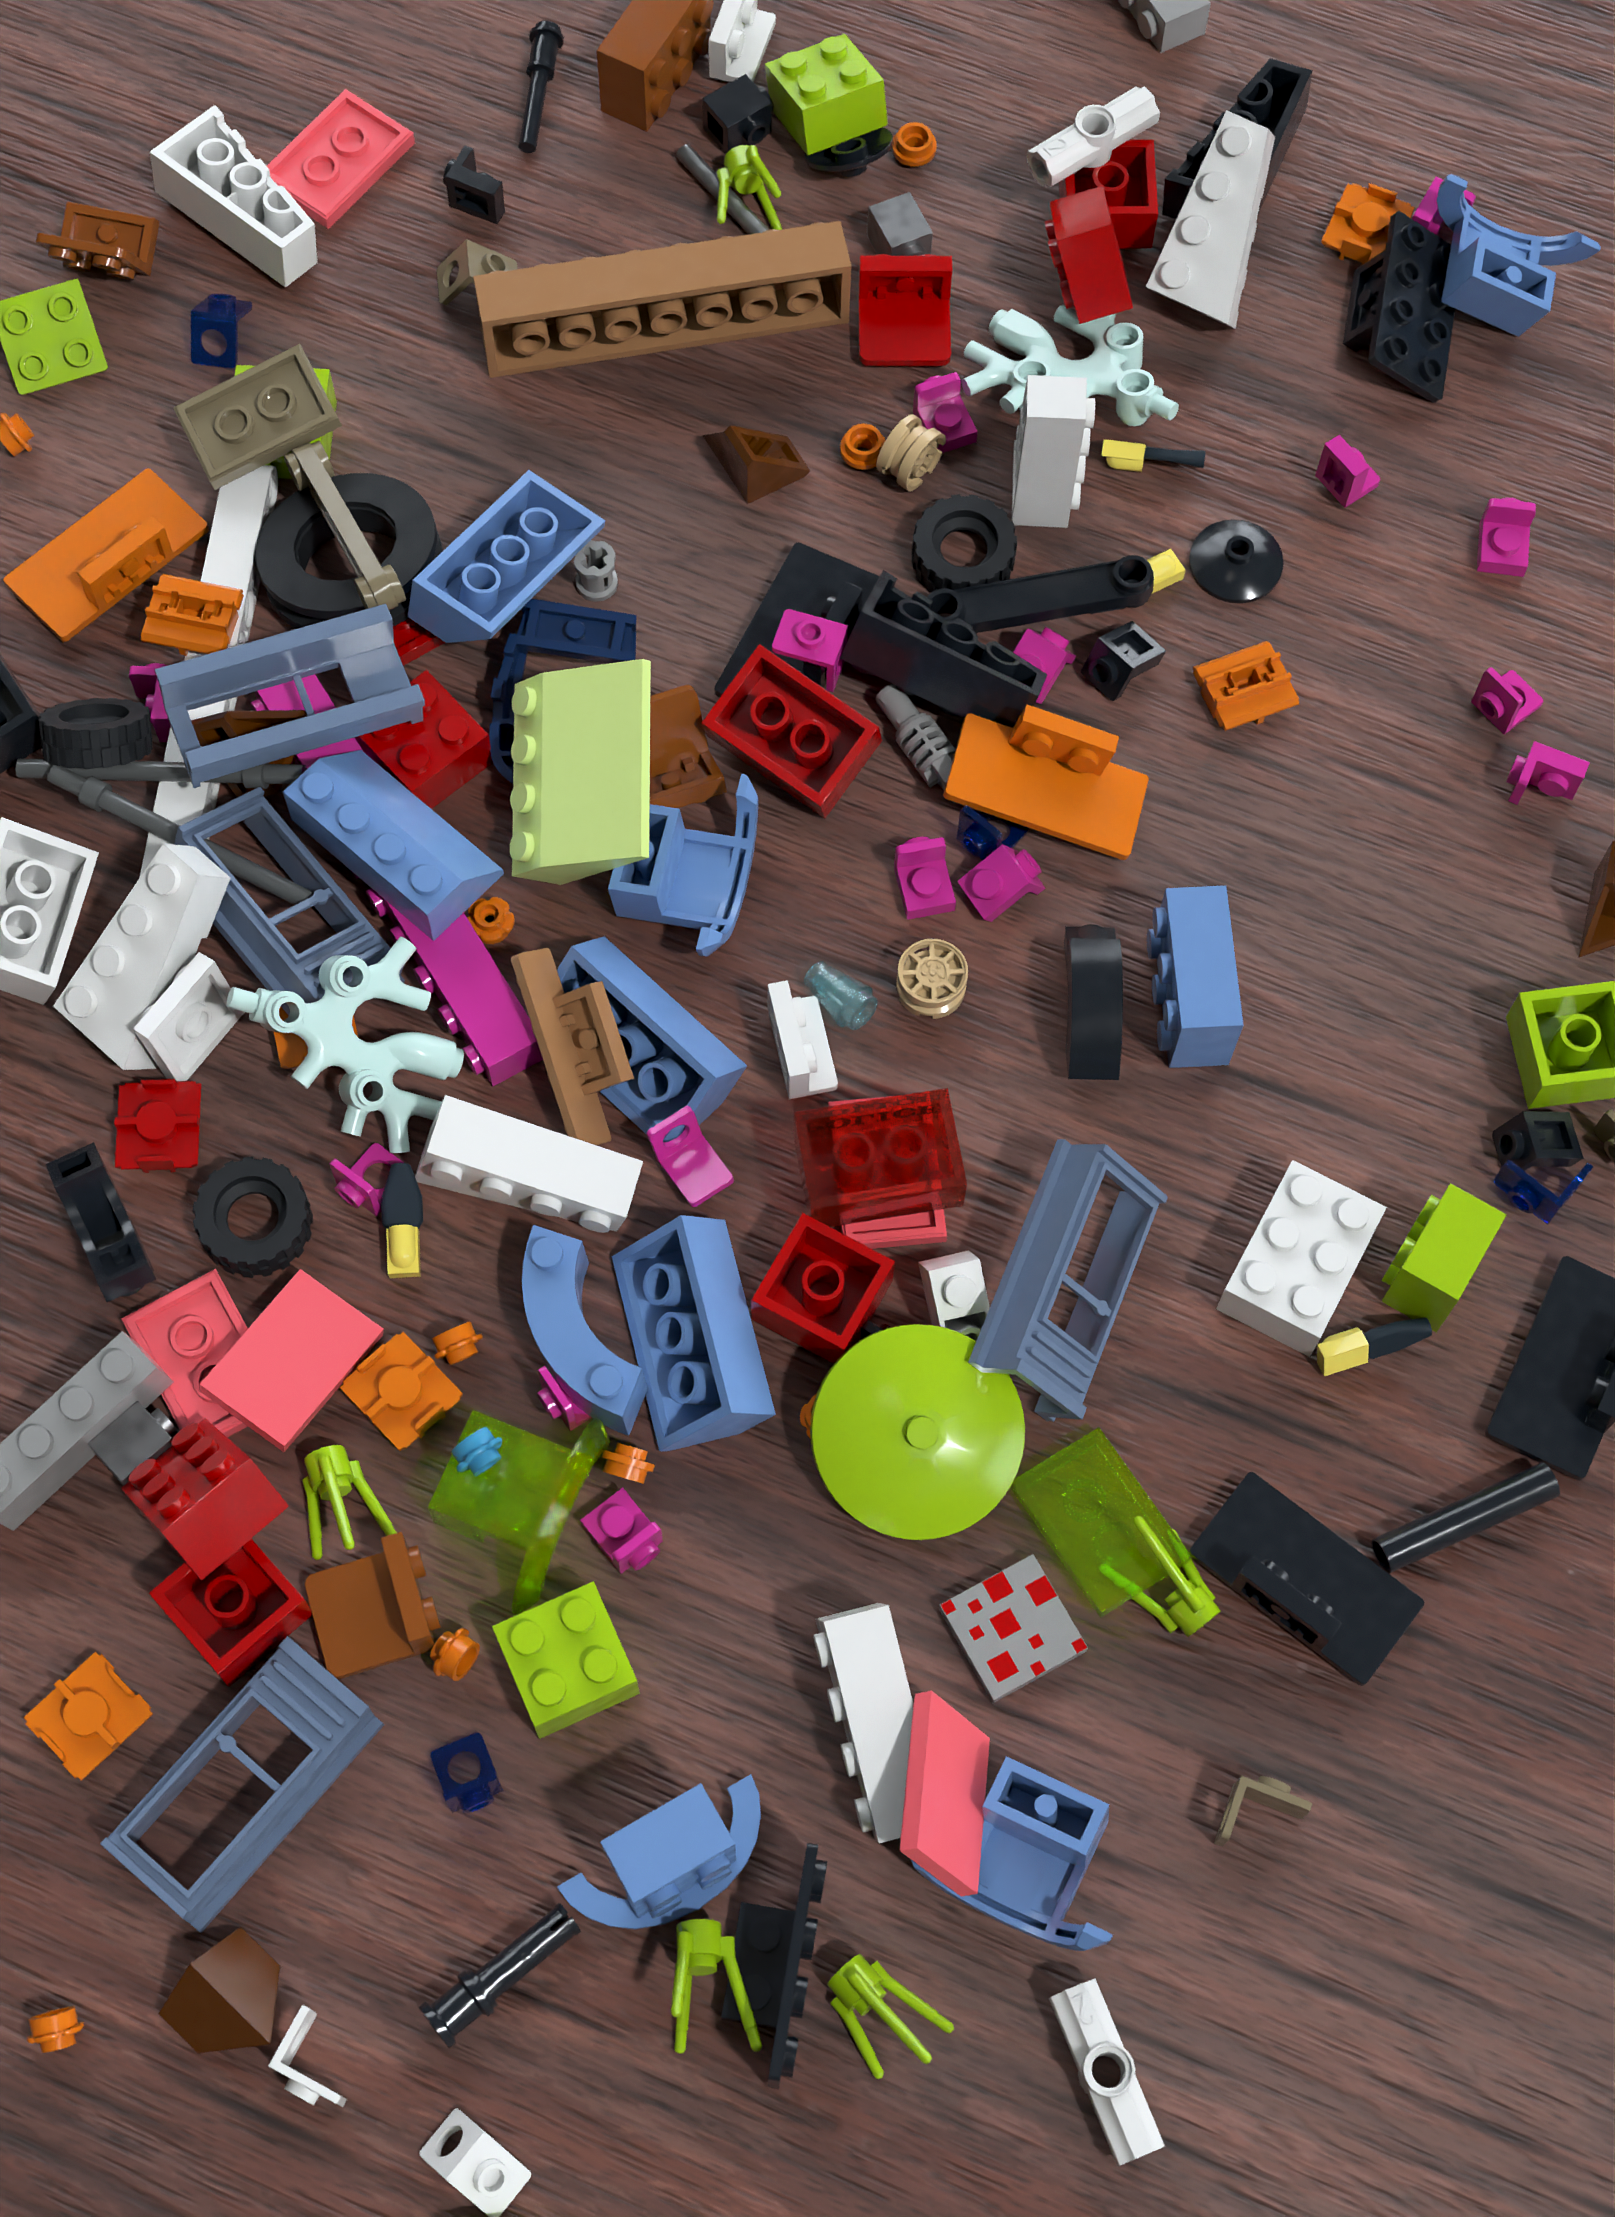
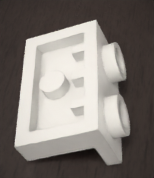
[708,0,776,82]
[768,980,838,1100]

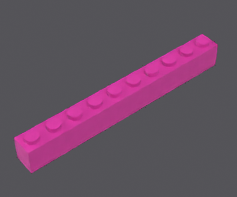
[250,674,543,1087]

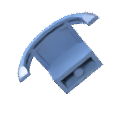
[1437,174,1601,337]
[608,774,758,957]
[911,1756,1113,1951]
[557,1774,761,1929]

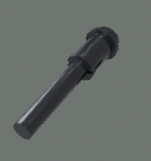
[519,20,564,153]

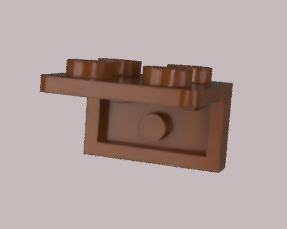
[36,202,160,280]
[650,685,727,808]
[305,1531,441,1679]

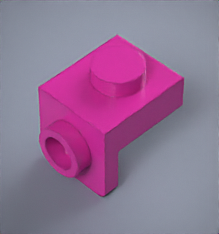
[1013,626,1076,704]
[957,844,1045,922]

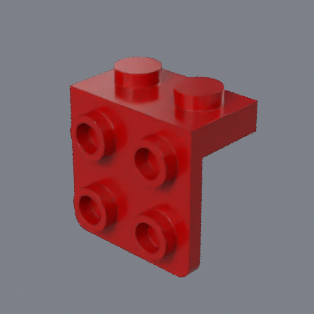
[858,254,952,366]

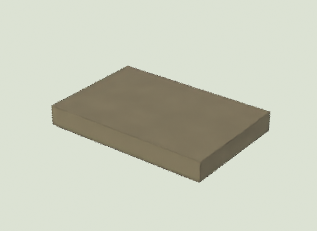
[173,344,342,490]

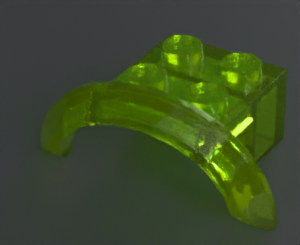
[428,1410,610,1614]

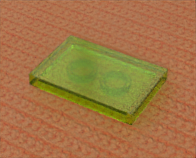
[1010,1427,1191,1618]

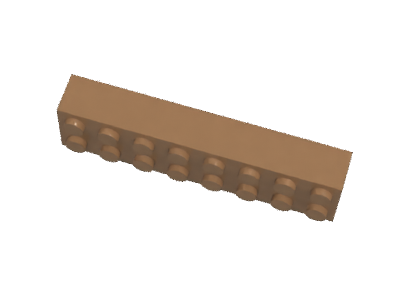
[473,221,851,378]

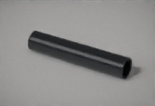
[1372,1462,1560,1574]

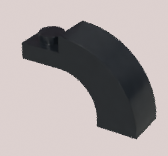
[1064,924,1123,1080]
[46,1142,156,1302]

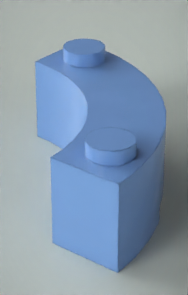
[522,1225,648,1436]

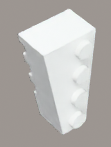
[150,105,317,287]
[1146,110,1275,329]
[1012,375,1095,528]
[53,843,230,1070]
[415,1095,643,1233]
[813,1603,913,1843]

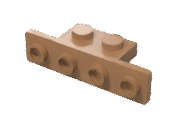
[511,948,634,1146]

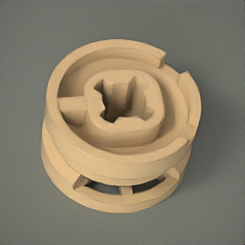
[876,414,946,491]
[896,939,968,1019]

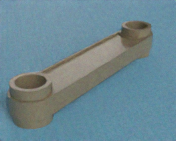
[284,441,406,610]

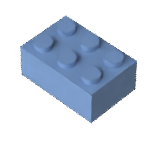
[1147,885,1243,1068]

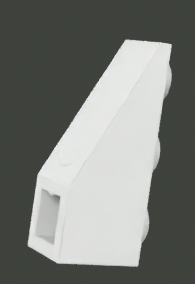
[918,1250,990,1341]

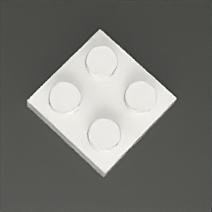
[133,952,245,1083]

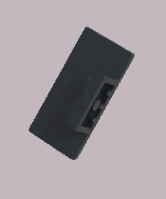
[1343,211,1456,403]
[714,542,879,697]
[1485,1256,1615,1481]
[1189,1472,1424,1686]
[721,1843,828,2089]

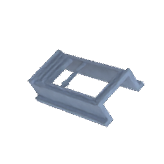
[155,604,425,788]
[174,787,405,1015]
[968,1139,1168,1422]
[100,1636,384,1933]

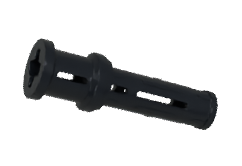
[418,1903,581,2048]

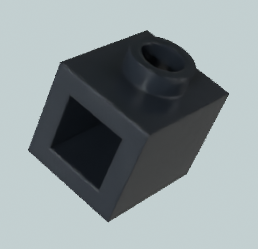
[702,74,774,154]

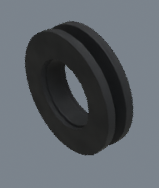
[256,473,443,629]

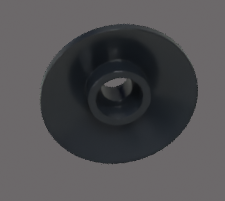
[805,127,893,177]
[1189,520,1284,603]

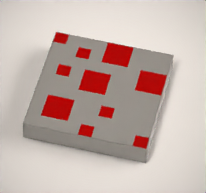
[939,1554,1088,1704]

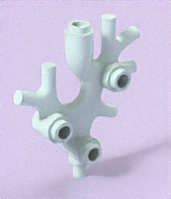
[961,305,1179,426]
[227,936,464,1153]

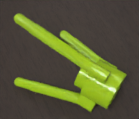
[716,145,782,230]
[302,1445,397,1560]
[1099,1516,1221,1638]
[671,1919,762,2054]
[827,1954,954,2079]

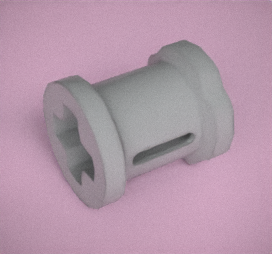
[574,540,618,602]

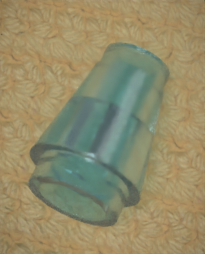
[804,961,878,1030]

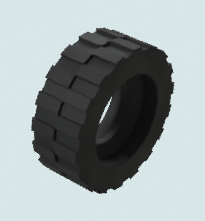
[911,494,1017,593]
[39,698,153,769]
[192,1157,313,1278]

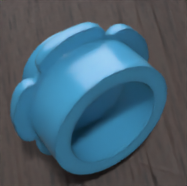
[451,1427,502,1476]

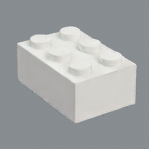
[0,817,99,1005]
[1216,1160,1387,1357]

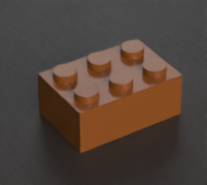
[597,0,714,132]

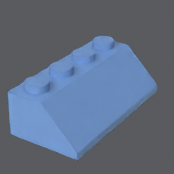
[408,470,605,643]
[283,750,504,941]
[557,936,747,1142]
[612,1215,776,1452]

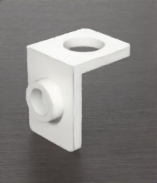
[269,2005,347,2107]
[419,2108,531,2217]

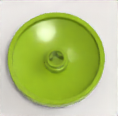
[810,1324,1025,1540]

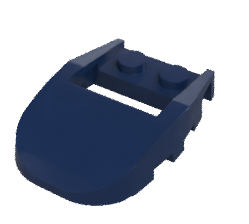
[489,599,637,784]

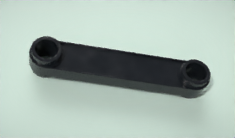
[927,555,1154,633]

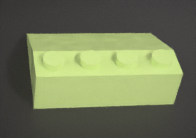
[510,659,651,885]

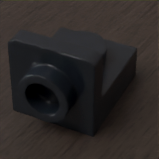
[443,145,505,225]
[1081,621,1166,701]
[1492,1111,1584,1177]

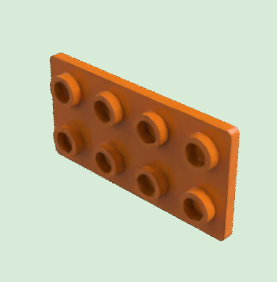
[3,468,209,642]
[943,704,1149,860]

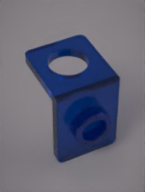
[191,294,252,368]
[956,805,1028,860]
[1493,1160,1594,1225]
[430,1733,504,1814]

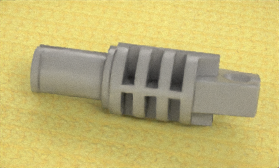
[876,684,956,803]

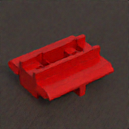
[114,1079,202,1173]

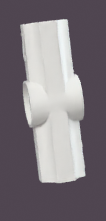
[1027,86,1160,187]
[1049,1979,1165,2167]

